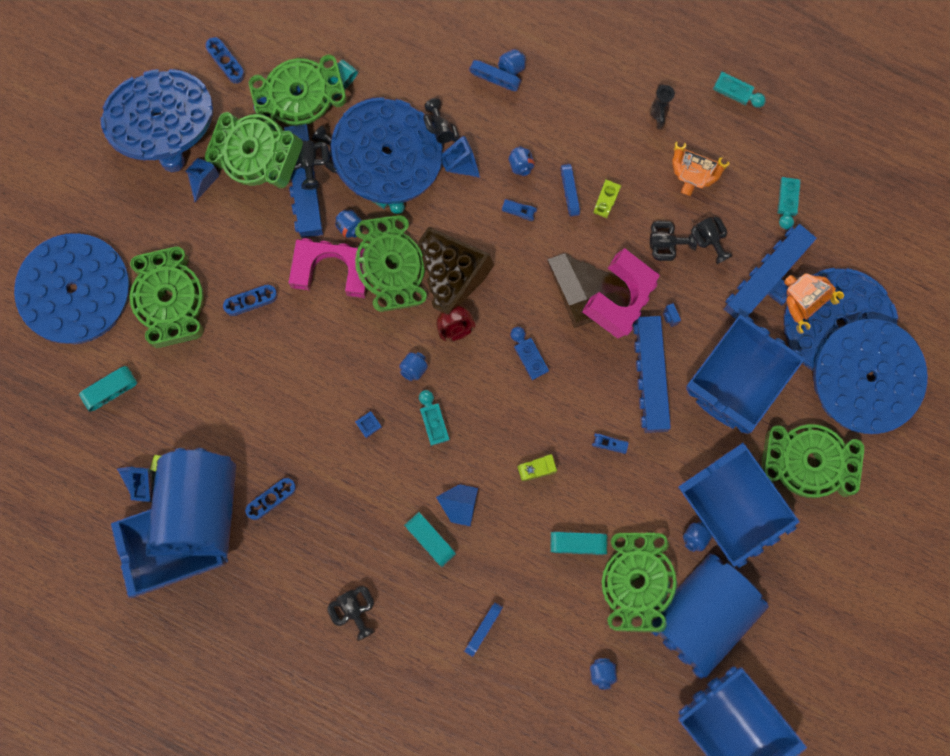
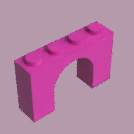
[289,238,368,298]
[582,248,660,339]

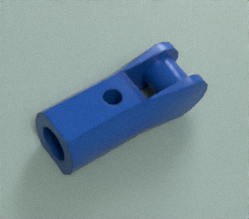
[502,199,537,221]
[592,434,629,454]

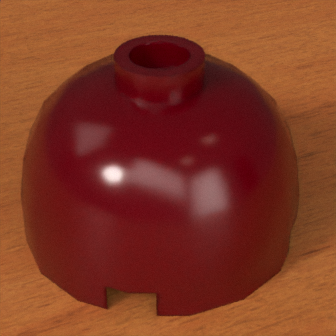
[436,306,476,341]

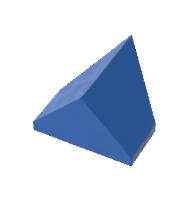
[441,136,480,178]
[185,158,219,202]
[117,467,155,502]
[436,484,478,527]

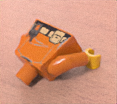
[672,142,729,196]
[784,273,844,334]

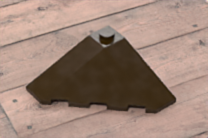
[418,227,494,315]
[547,253,631,328]

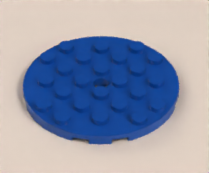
[101,69,213,160]
[331,97,442,204]
[14,233,130,345]
[784,268,898,374]
[813,319,928,434]

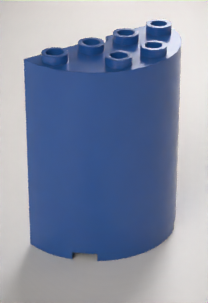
[686,314,805,434]
[678,443,799,568]
[146,448,236,556]
[111,509,228,598]
[651,554,769,679]
[678,666,807,756]

